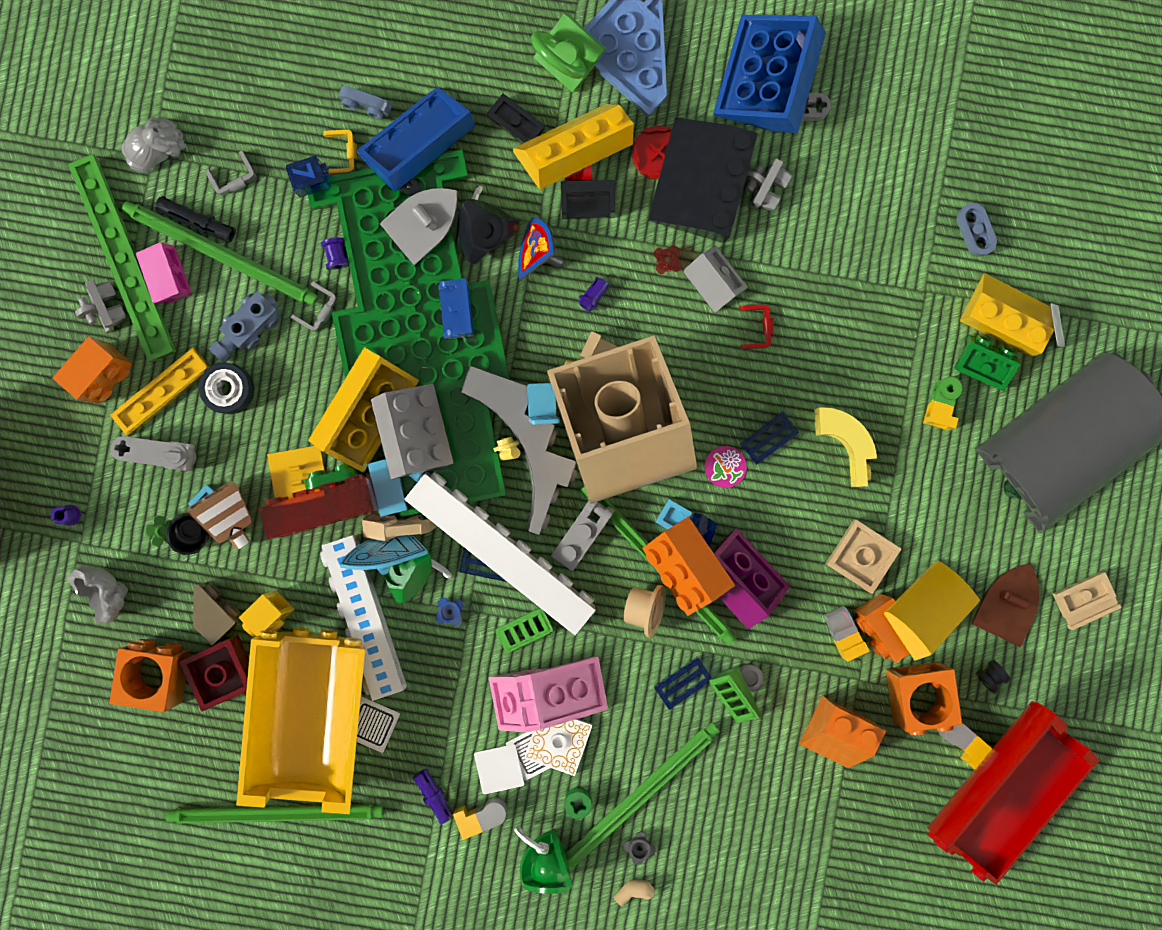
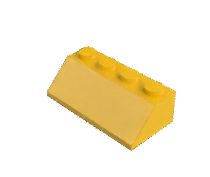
[513,104,634,190]
[308,347,419,473]

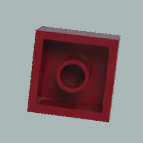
[179,635,249,712]

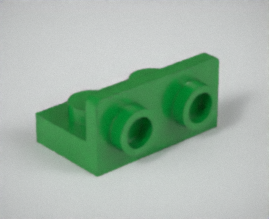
[954,335,1021,391]

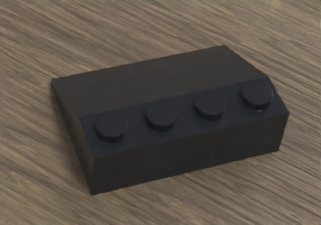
[647,117,758,243]

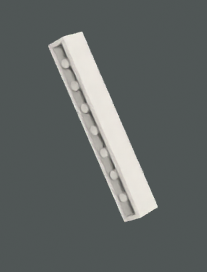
[404,471,596,635]

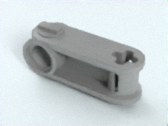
[110,436,197,472]

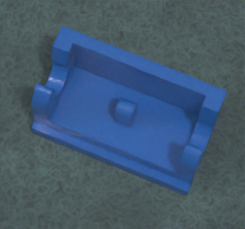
[438,278,474,339]

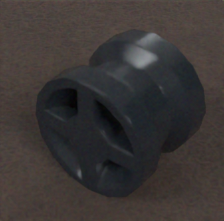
[976,659,1011,694]

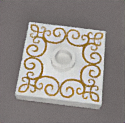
[524,719,593,776]

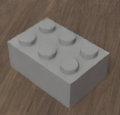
[371,384,454,479]

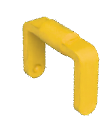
[323,130,358,175]

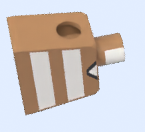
[186,481,252,550]

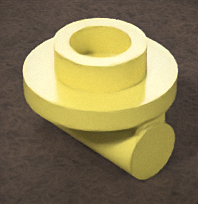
[493,436,520,461]

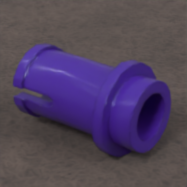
[578,277,610,312]
[50,504,81,526]

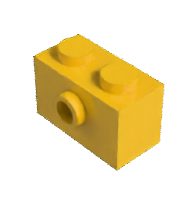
[239,590,295,636]

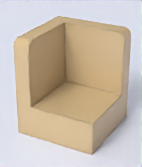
[580,331,618,359]

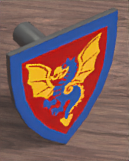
[518,217,563,281]

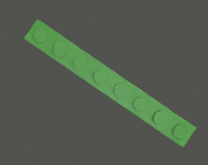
[68,154,176,362]

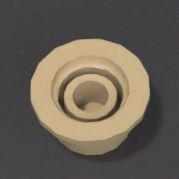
[624,585,666,638]

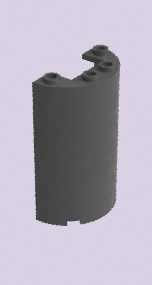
[975,352,1162,533]

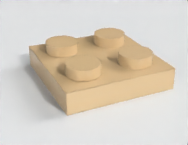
[825,519,901,594]

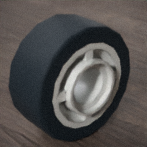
[198,362,255,415]

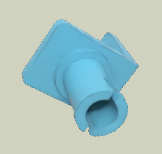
[527,383,560,425]

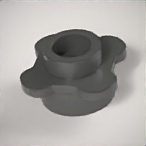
[623,831,656,864]

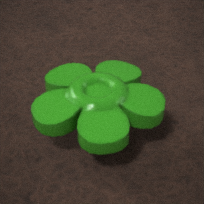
[145,516,172,547]

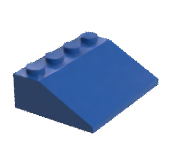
[713,15,826,133]

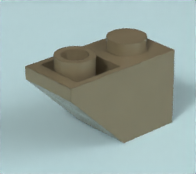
[193,582,241,646]

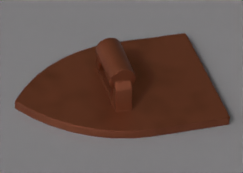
[971,563,1039,647]

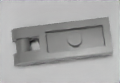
[551,501,615,571]

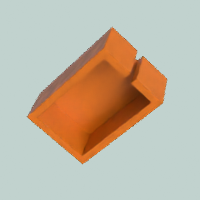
[642,516,735,616]

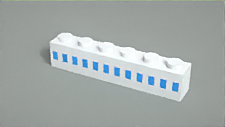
[320,535,407,701]

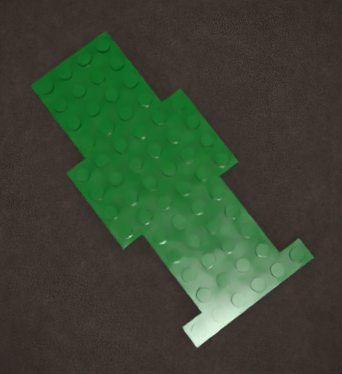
[305,150,510,517]

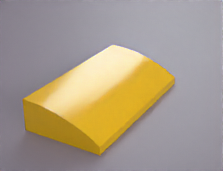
[884,561,980,660]

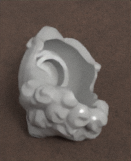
[121,117,186,173]
[68,565,128,624]

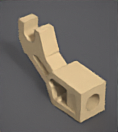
[362,512,437,541]

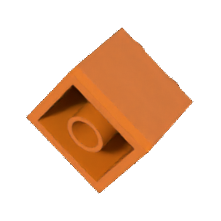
[799,696,886,768]

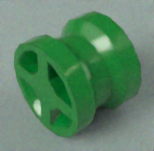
[565,787,592,819]

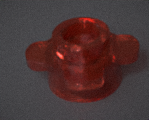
[653,246,682,274]

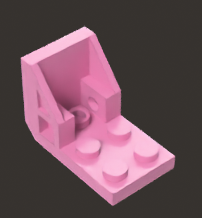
[489,657,608,732]

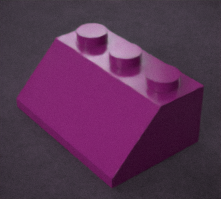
[712,528,790,629]

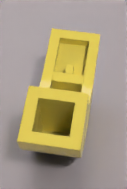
[814,407,877,487]

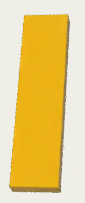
[110,348,211,436]

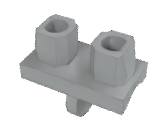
[746,158,792,212]
[75,280,126,334]

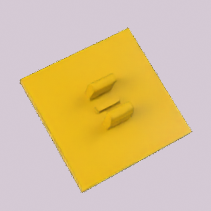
[267,446,329,507]

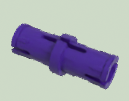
[412,768,454,824]

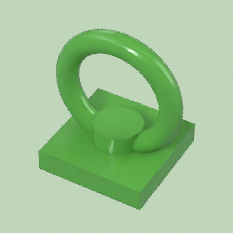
[531,13,607,93]

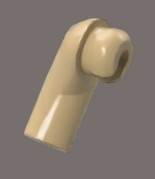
[613,879,655,907]

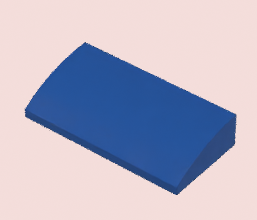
[357,86,476,192]

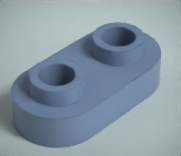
[338,86,392,120]
[957,203,997,256]

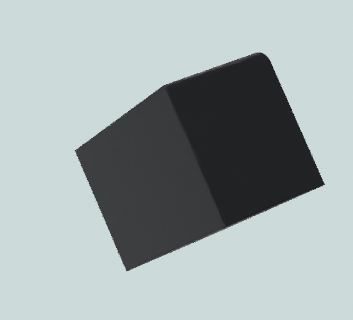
[561,180,615,219]

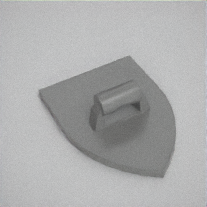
[380,188,458,265]

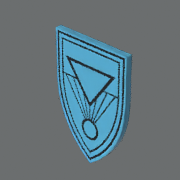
[340,535,428,575]

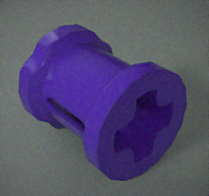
[321,237,349,270]

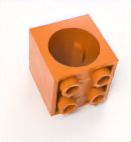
[109,639,191,712]
[885,662,962,735]

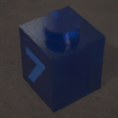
[285,155,331,198]

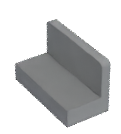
[684,245,748,312]

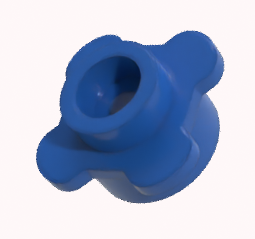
[436,598,464,626]

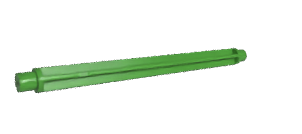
[122,201,318,306]
[581,486,737,645]
[565,723,720,871]
[165,803,384,824]

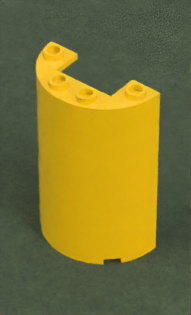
[236,627,365,814]

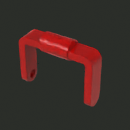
[739,305,774,349]

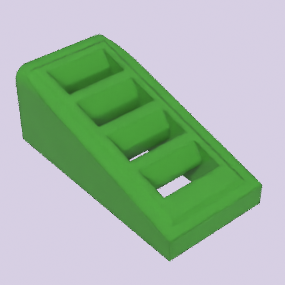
[495,607,555,654]
[709,667,762,723]

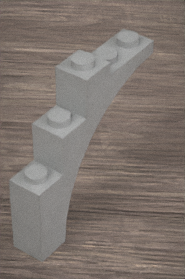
[461,366,578,535]

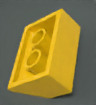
[960,273,1055,357]

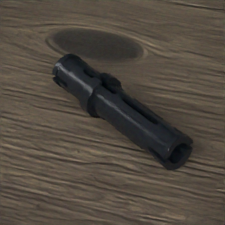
[155,196,236,244]

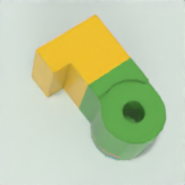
[923,377,962,431]

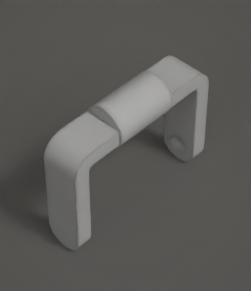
[205,150,256,196]
[290,282,337,332]

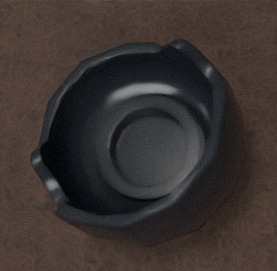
[166,513,210,555]

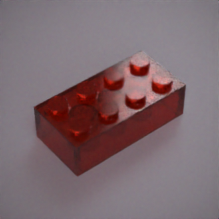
[259,475,379,540]

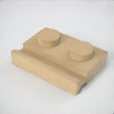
[1053,572,1122,630]

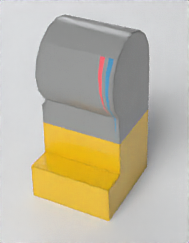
[824,606,870,662]
[939,723,992,769]
[453,797,507,840]

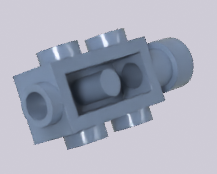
[209,291,281,363]

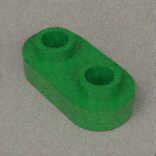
[304,464,359,491]

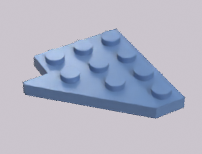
[585,0,667,118]

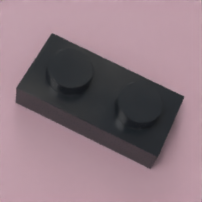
[487,93,545,144]

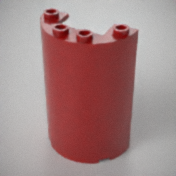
[927,701,1100,885]

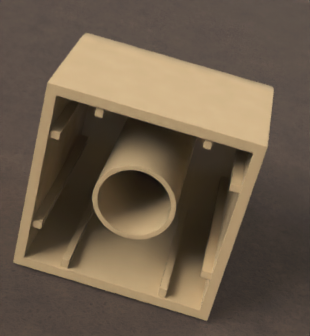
[547,336,697,504]

